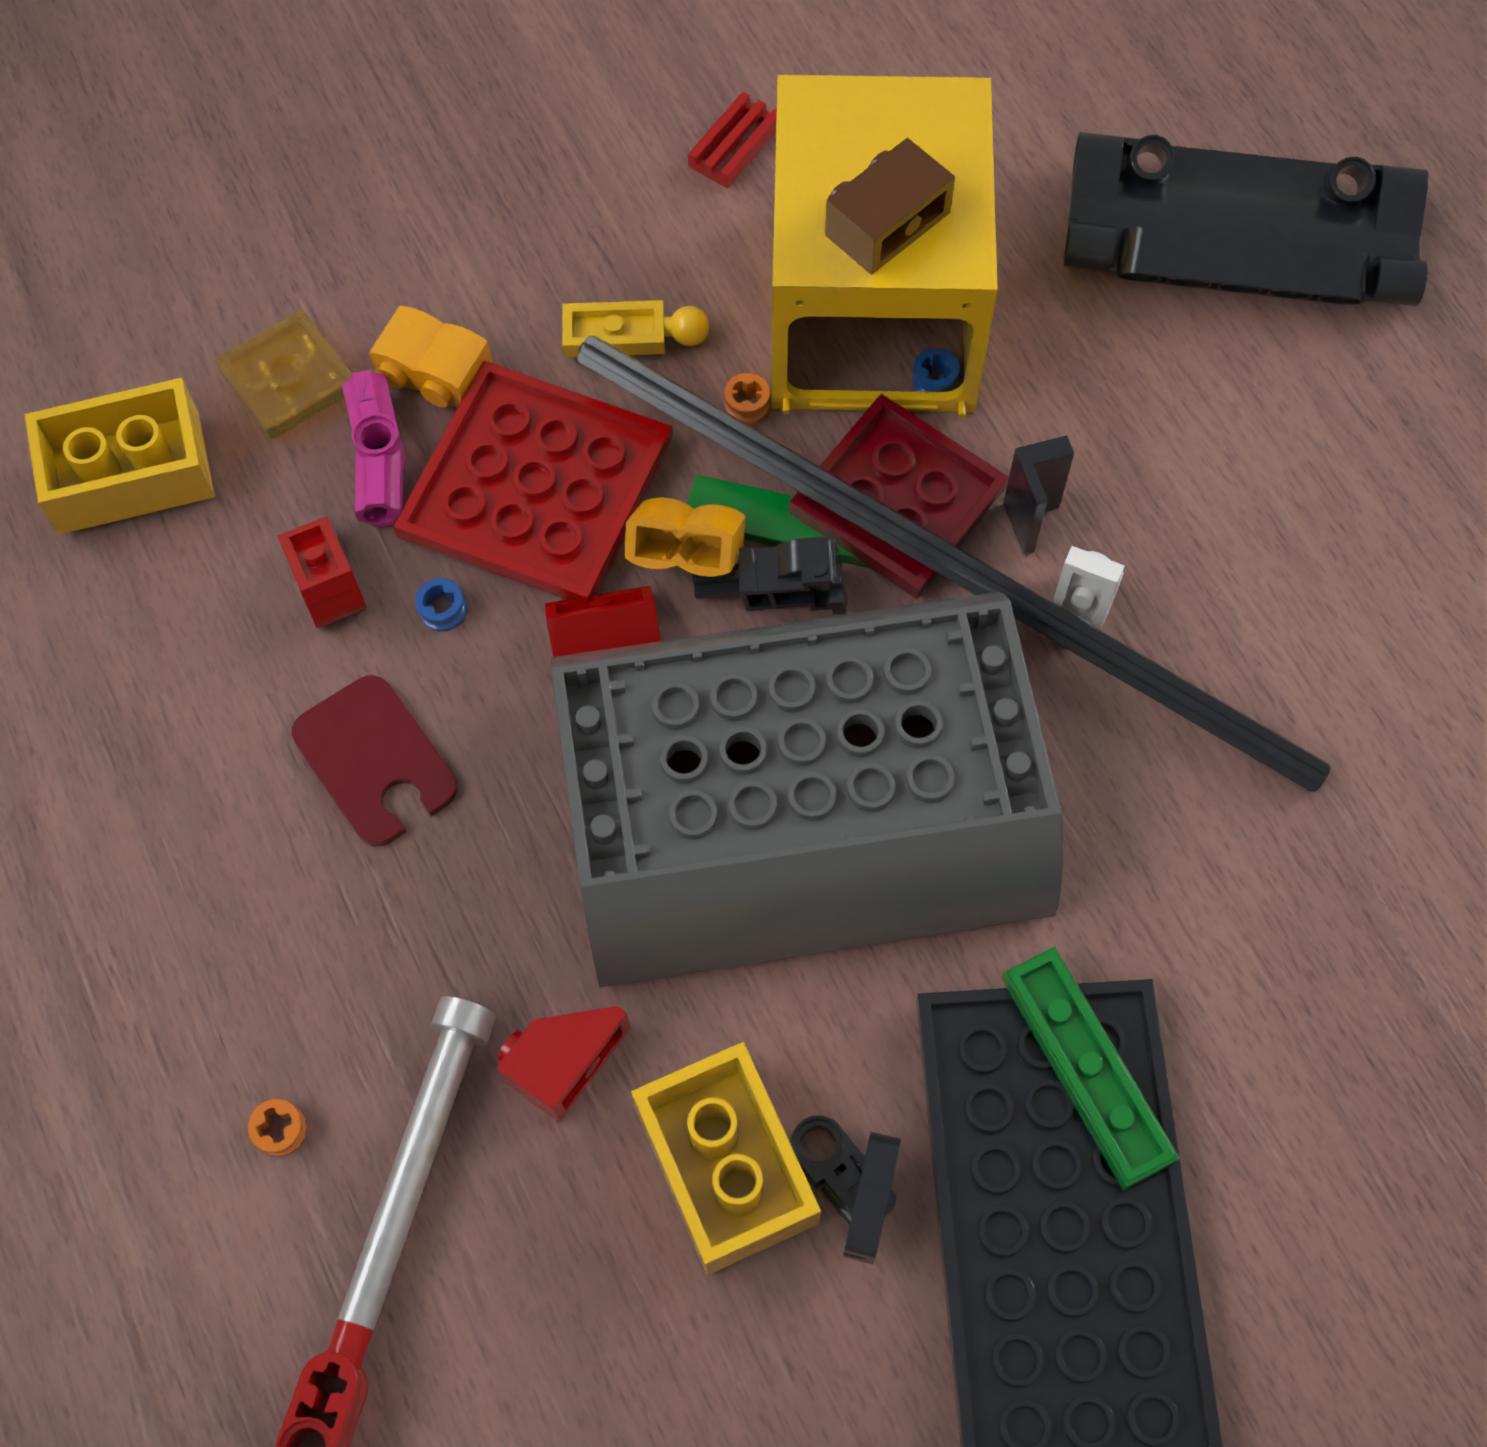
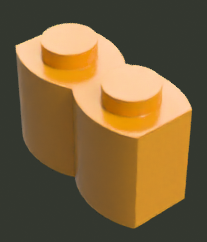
[369,306,493,408]
[625,498,746,577]

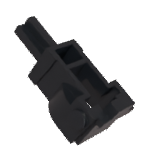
[692,537,848,615]

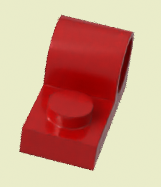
[277,516,367,629]

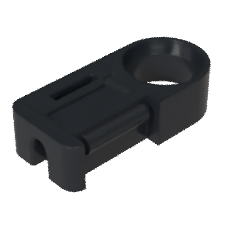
[791,1115,896,1225]
[843,1131,901,1265]

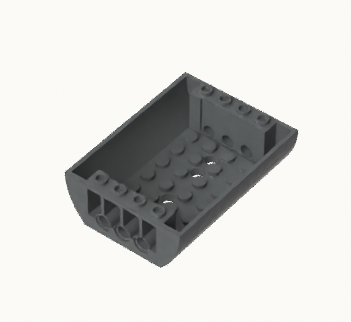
[551,592,1063,987]

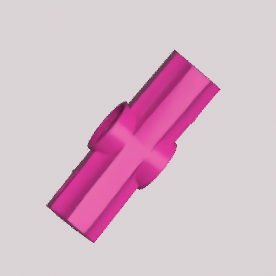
[342,369,407,527]

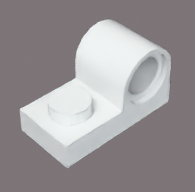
[1052,546,1125,630]

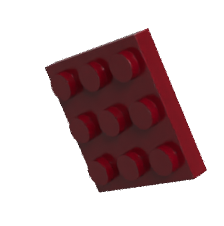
[788,393,1009,599]

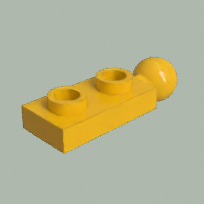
[562,300,710,357]

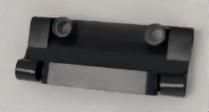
[1064,132,1429,306]

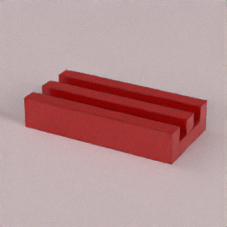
[688,91,777,188]

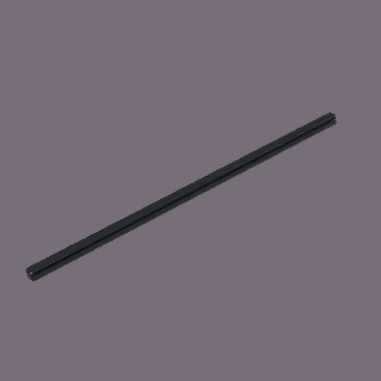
[577,335,1331,792]

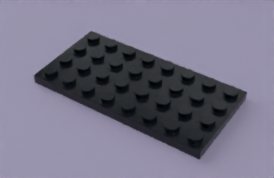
[916,979,1223,1447]

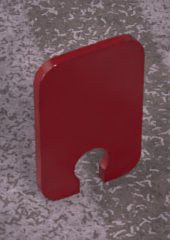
[291,675,457,847]

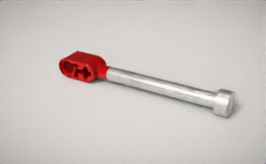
[275,996,496,1447]

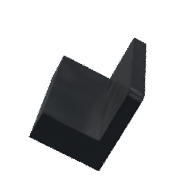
[1003,435,1074,554]

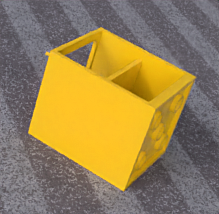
[771,75,998,418]

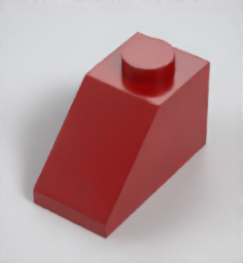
[496,1006,630,1123]

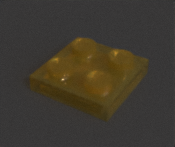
[214,309,352,441]

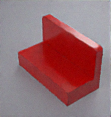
[544,585,661,657]

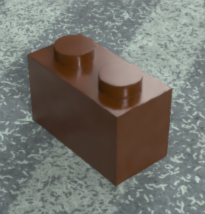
[825,137,955,275]

